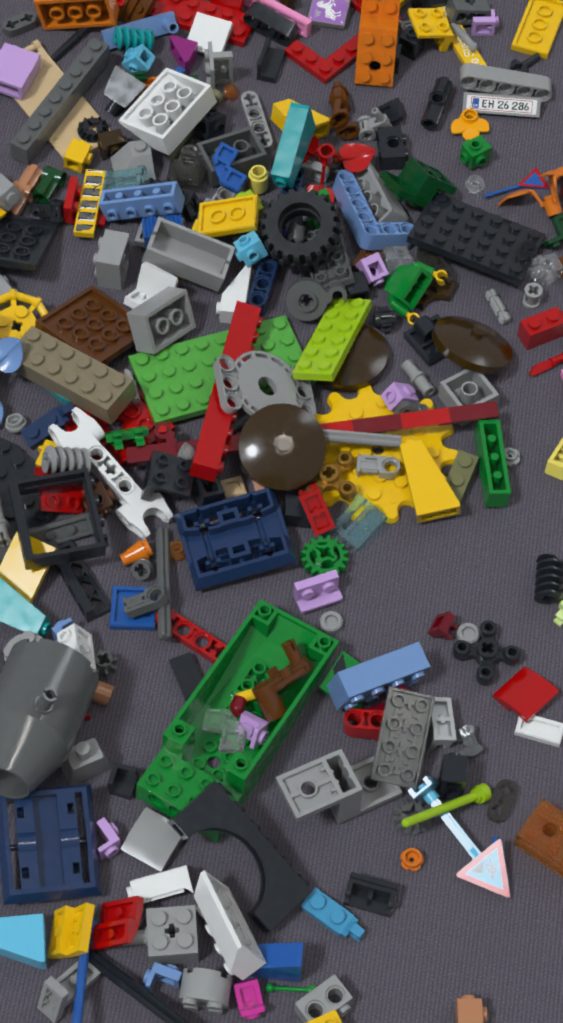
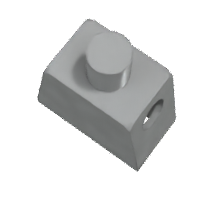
[61,738,111,785]

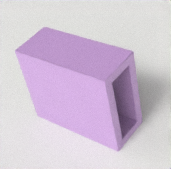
[0,43,41,100]

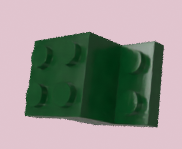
[379,157,457,208]

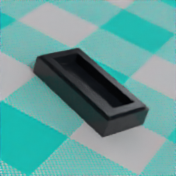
[169,652,202,701]

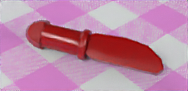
[529,352,563,376]

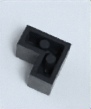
[170,475,225,507]

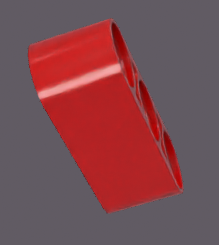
[343,709,383,739]

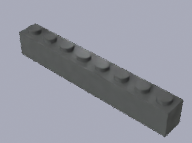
[10,38,110,165]

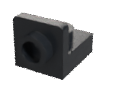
[181,189,200,222]

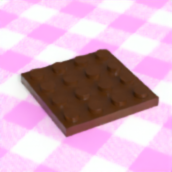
[35,285,135,365]

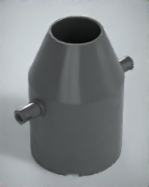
[0,638,99,799]

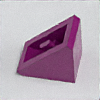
[169,35,198,75]

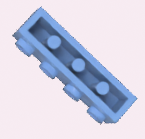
[98,181,185,221]

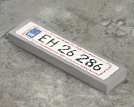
[462,92,541,118]

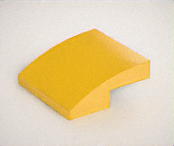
[47,902,95,959]

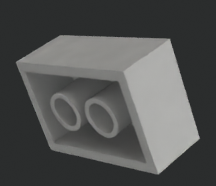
[126,287,196,354]

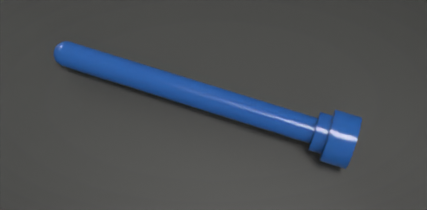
[72,919,97,1023]

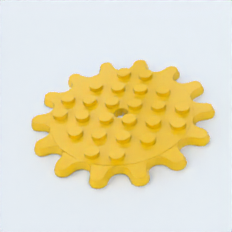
[309,385,458,524]

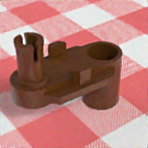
[252,638,313,722]

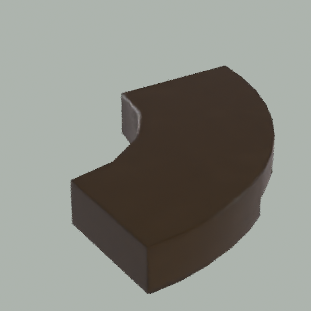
[415,280,457,310]

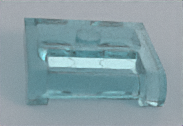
[102,165,147,190]
[332,493,387,551]

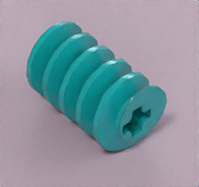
[113,26,154,51]

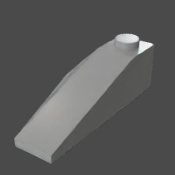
[353,163,409,222]

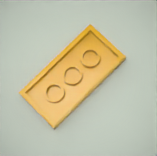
[511,0,563,59]

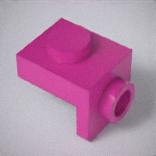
[233,977,266,1019]

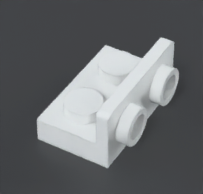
[57,623,96,672]

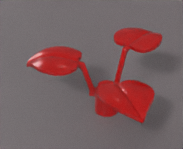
[303,135,376,203]

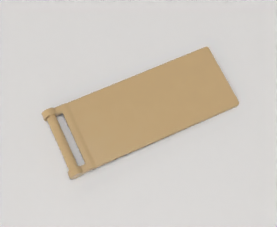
[14,39,111,160]

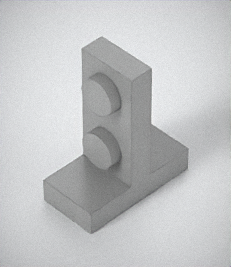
[37,961,101,1023]

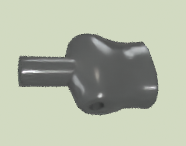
[286,223,306,243]

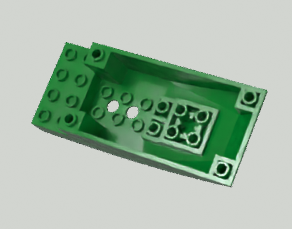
[136,599,340,843]

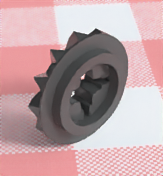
[393,798,431,834]

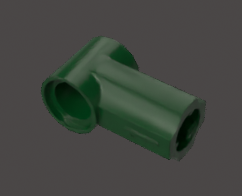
[33,165,67,203]

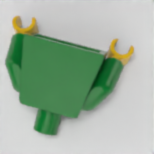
[384,262,448,327]

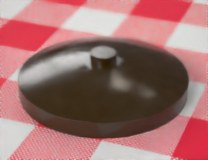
[432,316,513,374]
[305,324,388,391]
[238,403,326,491]

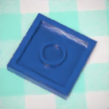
[109,586,157,631]

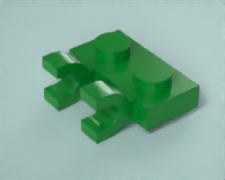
[104,425,150,450]

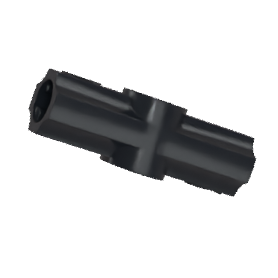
[421,76,453,131]

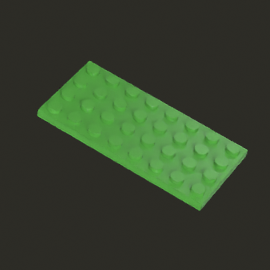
[128,315,315,426]

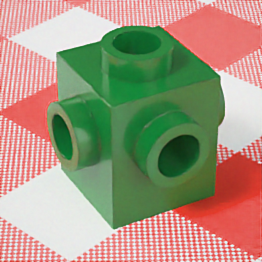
[459,135,492,170]

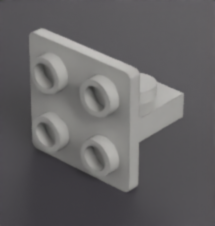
[204,41,233,89]

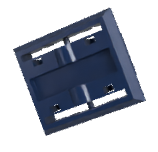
[174,487,297,591]
[0,783,102,905]

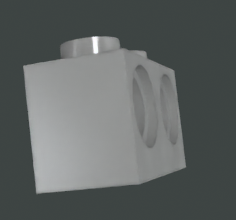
[294,974,353,1023]

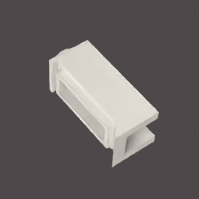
[126,865,194,903]

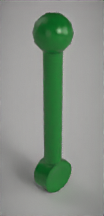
[265,983,316,993]

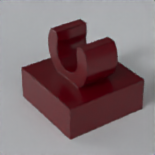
[428,611,458,640]

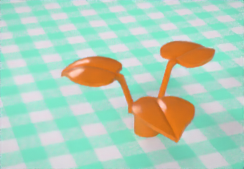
[498,166,563,217]

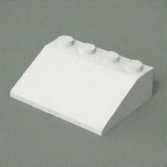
[118,68,217,155]

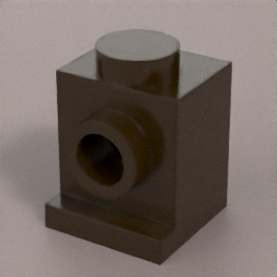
[97,129,128,161]

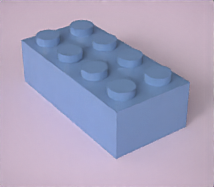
[326,642,431,711]

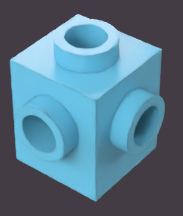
[121,44,156,73]
[233,230,268,267]

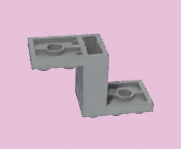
[276,749,402,824]

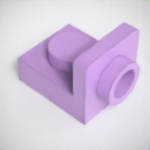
[471,9,499,36]
[236,710,270,750]

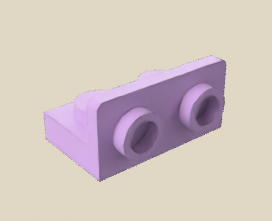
[293,569,343,614]

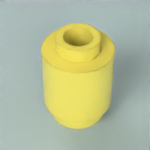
[248,165,268,194]

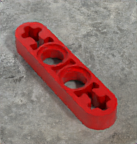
[155,610,227,664]

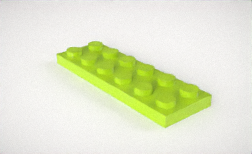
[292,298,372,381]

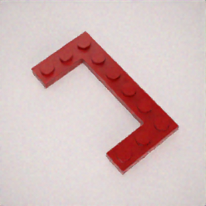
[284,0,403,85]

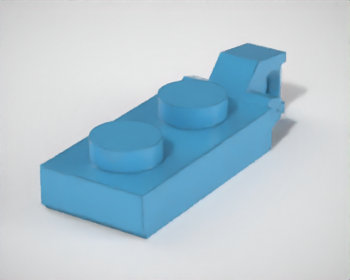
[301,887,365,942]

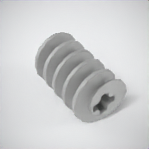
[41,445,91,474]

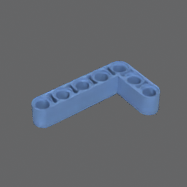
[332,170,414,250]

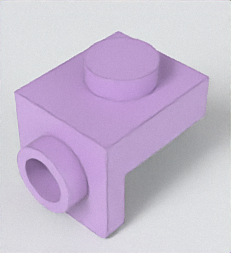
[381,382,419,411]
[96,817,121,860]

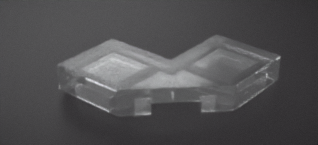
[202,709,248,753]

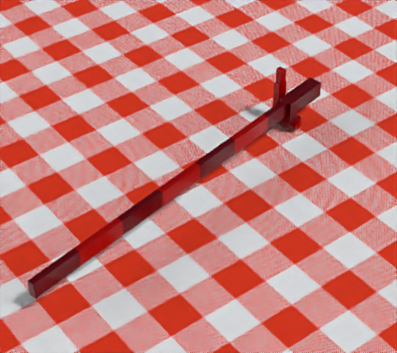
[126,401,499,468]

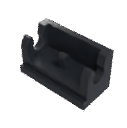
[343,872,398,918]

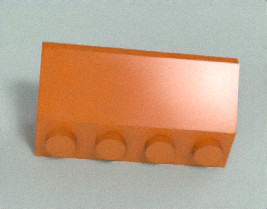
[34,0,119,30]

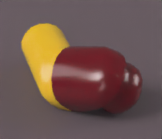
[230,688,256,717]

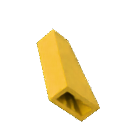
[400,439,461,523]

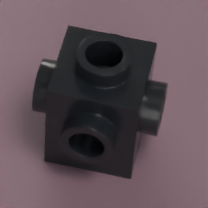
[194,108,226,139]

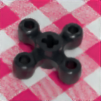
[452,620,521,686]

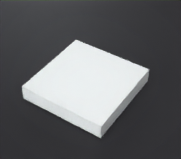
[187,12,233,55]

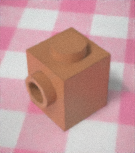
[455,995,487,1023]

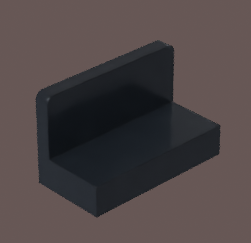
[257,37,285,84]

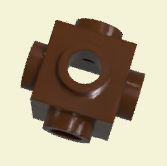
[82,481,116,516]

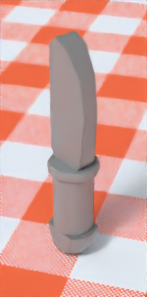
[450,23,477,51]

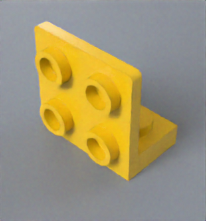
[407,8,454,52]

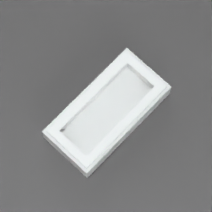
[514,716,563,747]

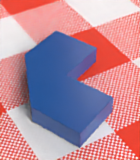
[212,142,248,194]

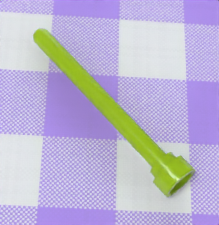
[401,783,492,828]

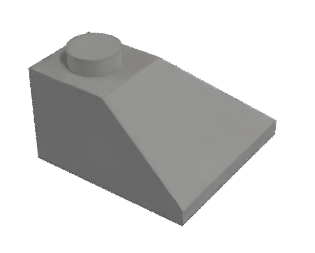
[111,140,155,188]

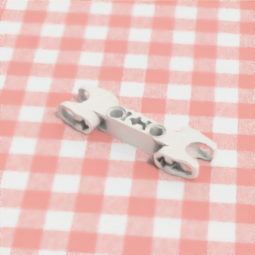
[48,407,174,540]

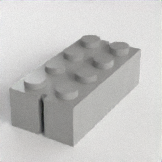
[141,216,235,292]

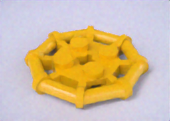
[0,289,48,339]

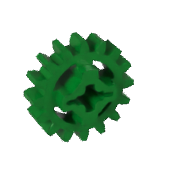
[301,535,349,577]

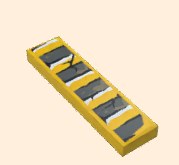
[73,169,106,238]

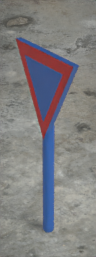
[484,167,550,198]

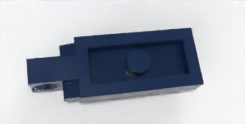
[20,402,75,450]

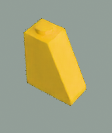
[271,99,330,139]

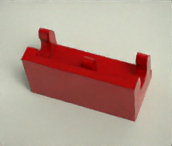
[298,483,336,536]

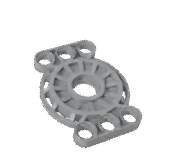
[213,351,316,417]

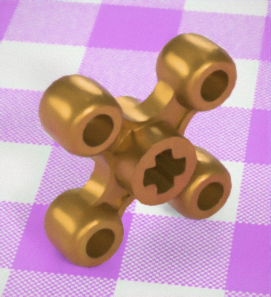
[305,451,356,501]

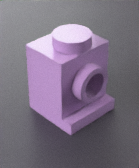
[355,252,389,286]

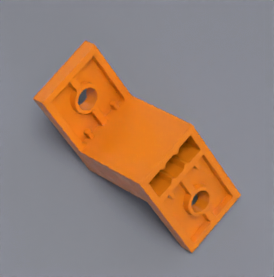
[354,0,400,87]

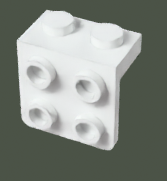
[123,262,178,309]

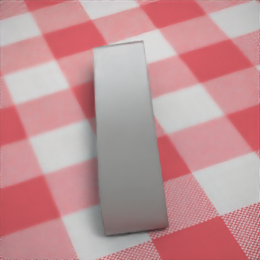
[460,63,552,102]

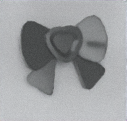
[452,725,485,758]

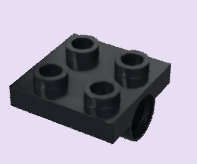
[403,314,444,366]

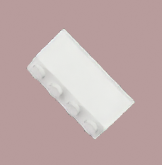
[194,870,266,980]

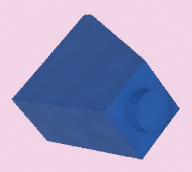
[248,942,304,983]

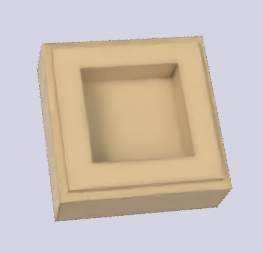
[220,476,247,499]

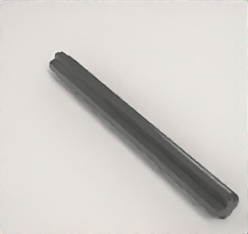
[156,527,172,641]

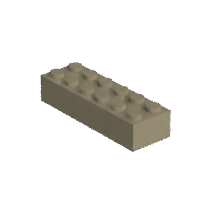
[15,326,137,425]

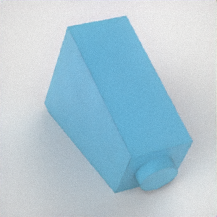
[0,914,47,970]

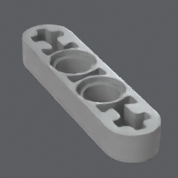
[241,91,273,154]

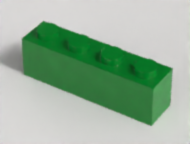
[474,420,511,507]

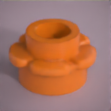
[400,848,424,871]

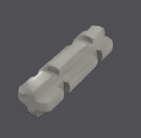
[485,289,511,325]

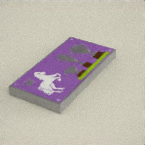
[308,0,351,29]

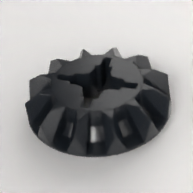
[77,116,109,143]

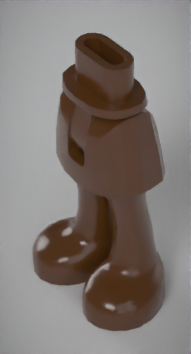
[328,81,359,139]

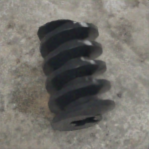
[534,554,563,604]

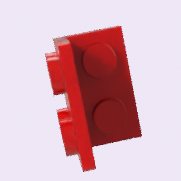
[63,177,106,227]
[34,467,83,513]

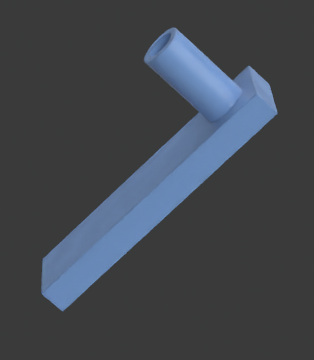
[101,11,179,50]

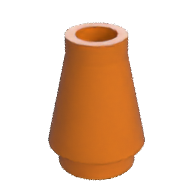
[119,539,154,566]

